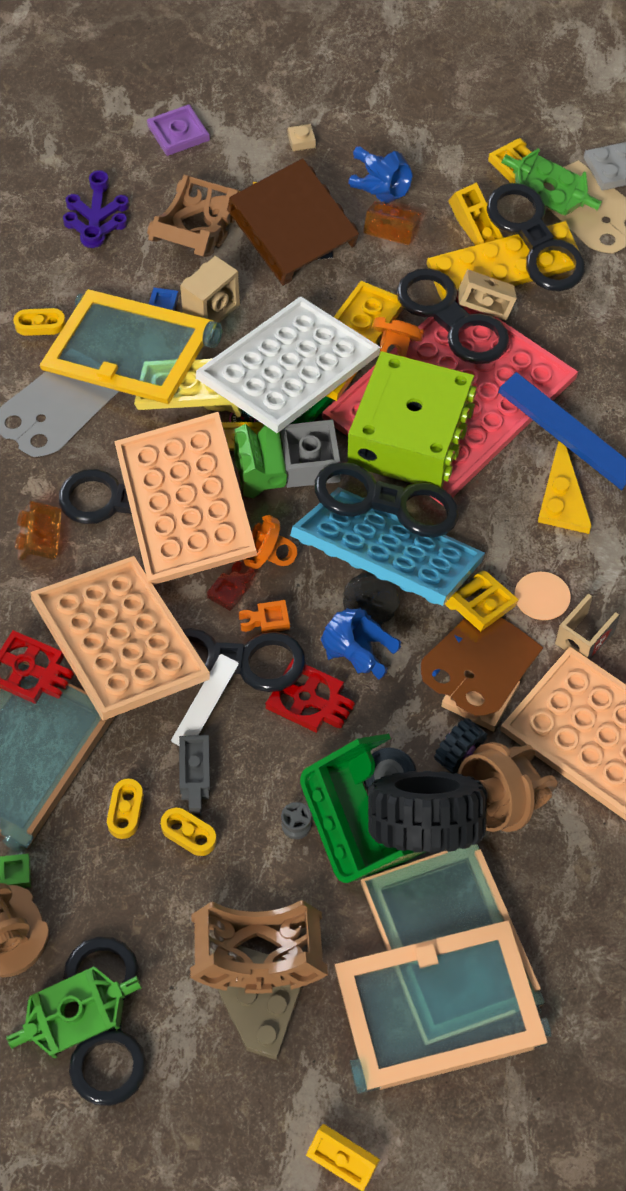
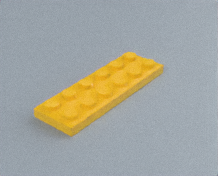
[426,221,578,301]
[326,281,404,401]

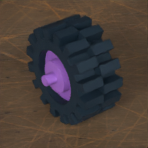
[434,718,487,774]

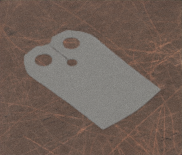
[0,350,119,457]

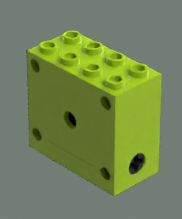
[347,351,477,488]

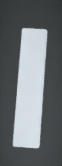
[171,654,239,746]

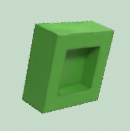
[0,854,31,888]

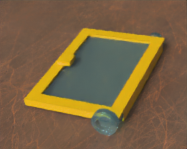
[40,289,222,404]

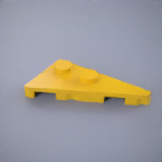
[538,441,591,534]

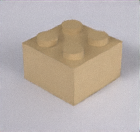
[180,256,240,334]

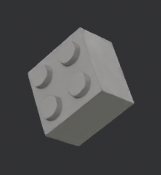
[280,420,340,488]

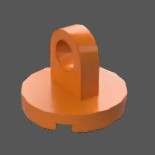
[372,317,425,357]
[243,515,297,569]

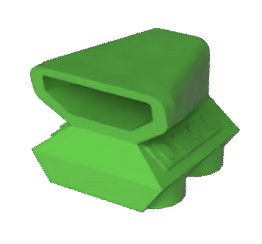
[234,424,287,499]

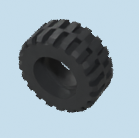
[368,771,487,853]

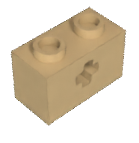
[457,269,517,320]

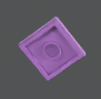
[147,104,210,156]

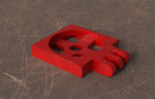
[0,630,74,704]
[265,659,355,733]

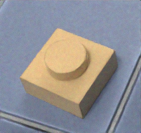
[288,124,316,151]

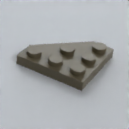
[213,946,302,1060]

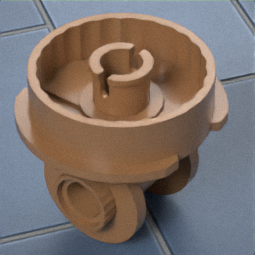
[458,742,558,832]
[0,883,49,978]

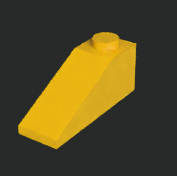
[448,183,503,245]

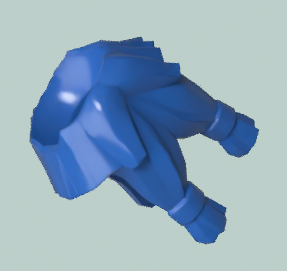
[348,146,413,204]
[321,608,401,680]

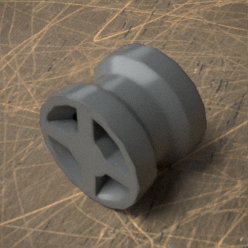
[281,802,311,840]

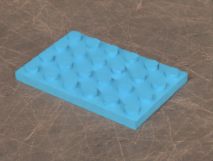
[290,487,485,606]

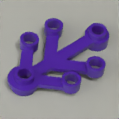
[63,170,129,248]

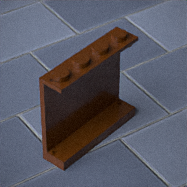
[227,158,359,286]

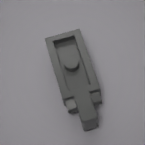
[179,735,210,816]

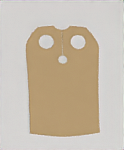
[543,160,626,254]

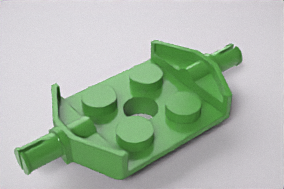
[501,149,602,216]
[6,967,142,1058]

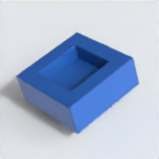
[149,287,179,311]

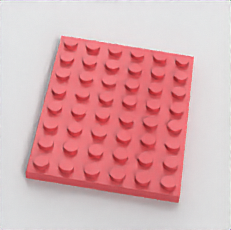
[322,292,578,506]

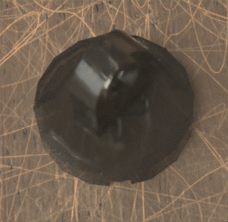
[342,572,400,625]

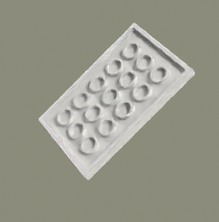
[196,296,381,433]

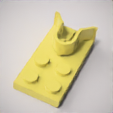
[134,359,241,417]

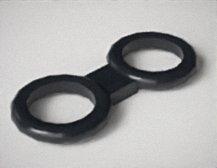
[487,183,585,292]
[396,268,509,364]
[315,462,459,538]
[59,469,132,524]
[182,628,306,692]
[63,936,147,1106]

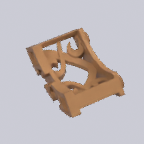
[148,175,240,257]
[190,900,328,994]

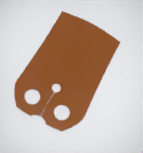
[421,617,543,716]

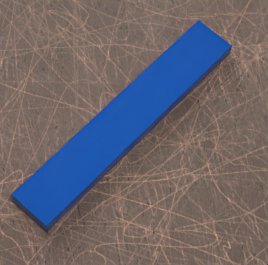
[498,372,626,491]

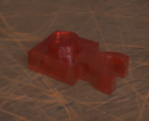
[207,561,255,611]

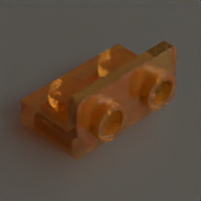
[363,201,421,245]
[15,501,61,560]

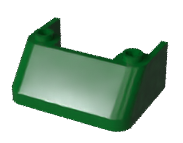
[300,733,425,883]

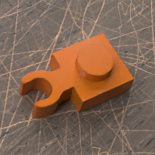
[239,600,290,633]

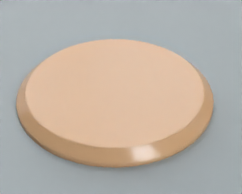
[514,572,571,620]

